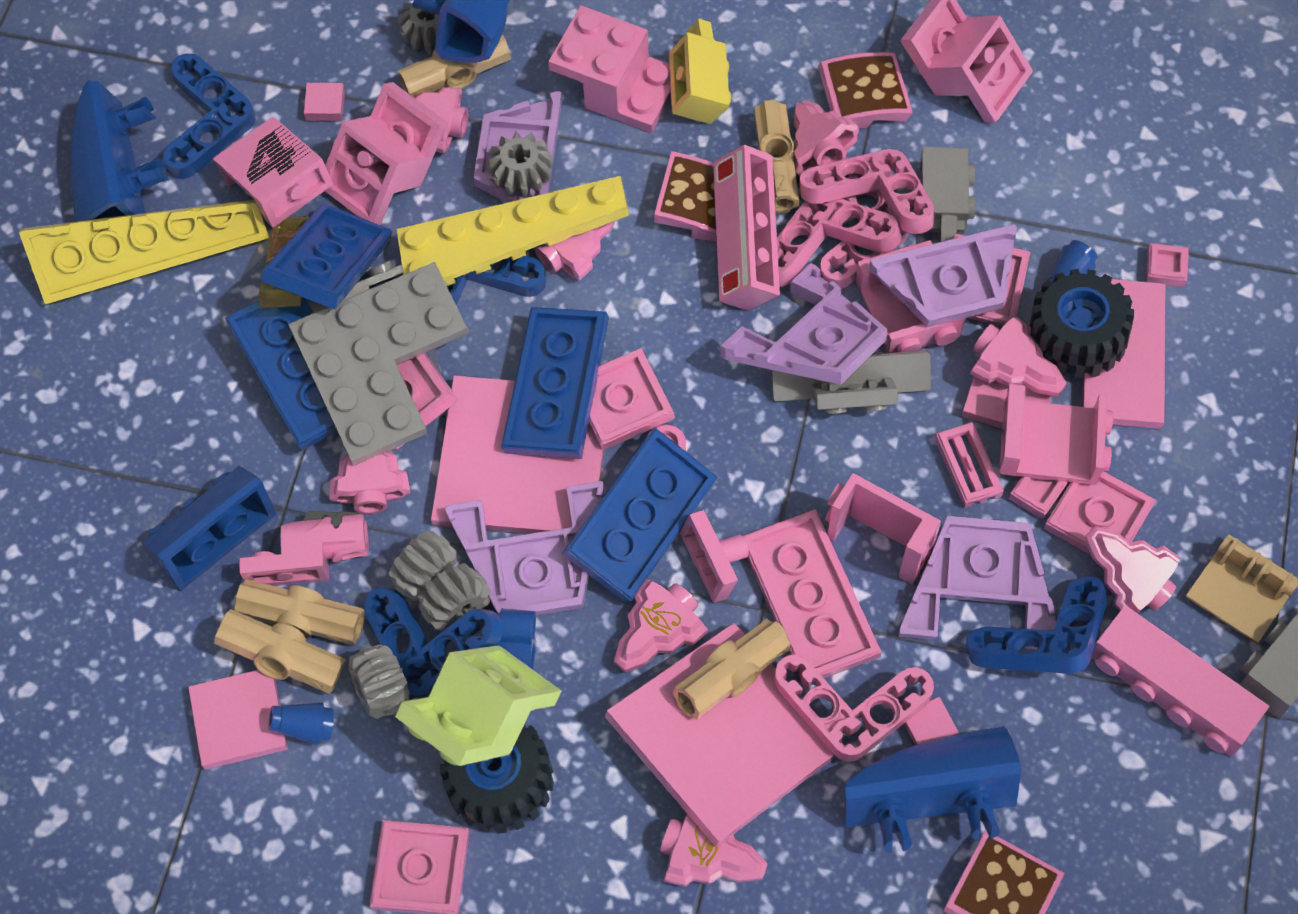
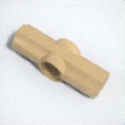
[397,34,511,98]
[754,100,799,214]
[234,579,365,646]
[214,609,346,694]
[672,619,791,720]

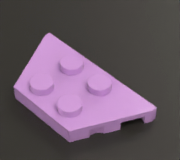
[474,91,562,203]
[869,224,1017,327]

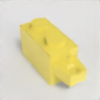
[669,18,731,125]

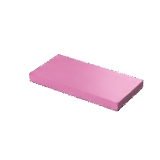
[1082,279,1165,429]
[743,509,882,679]

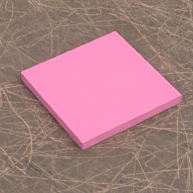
[431,376,604,534]
[605,623,845,847]

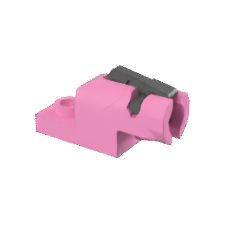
[240,510,369,586]

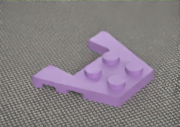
[720,263,887,385]
[445,481,604,616]
[898,516,1056,650]

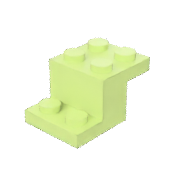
[395,645,562,766]

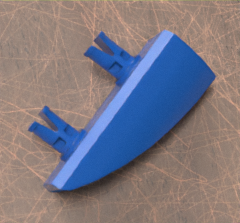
[413,0,509,63]
[71,80,169,222]
[844,726,1021,853]

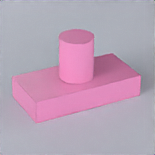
[680,510,749,603]

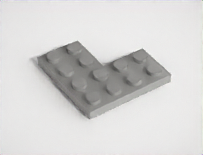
[288,262,468,466]

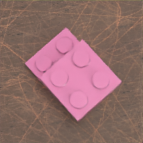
[900,0,1033,123]
[548,5,671,134]
[325,82,448,225]

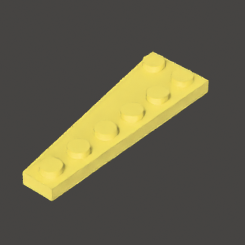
[397,176,629,286]
[19,200,269,304]

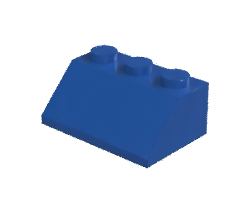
[142,466,276,591]

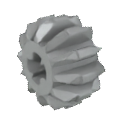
[398,3,439,56]
[488,131,553,197]
[389,531,457,602]
[418,563,490,632]
[348,644,410,719]

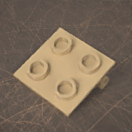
[1185,535,1298,644]

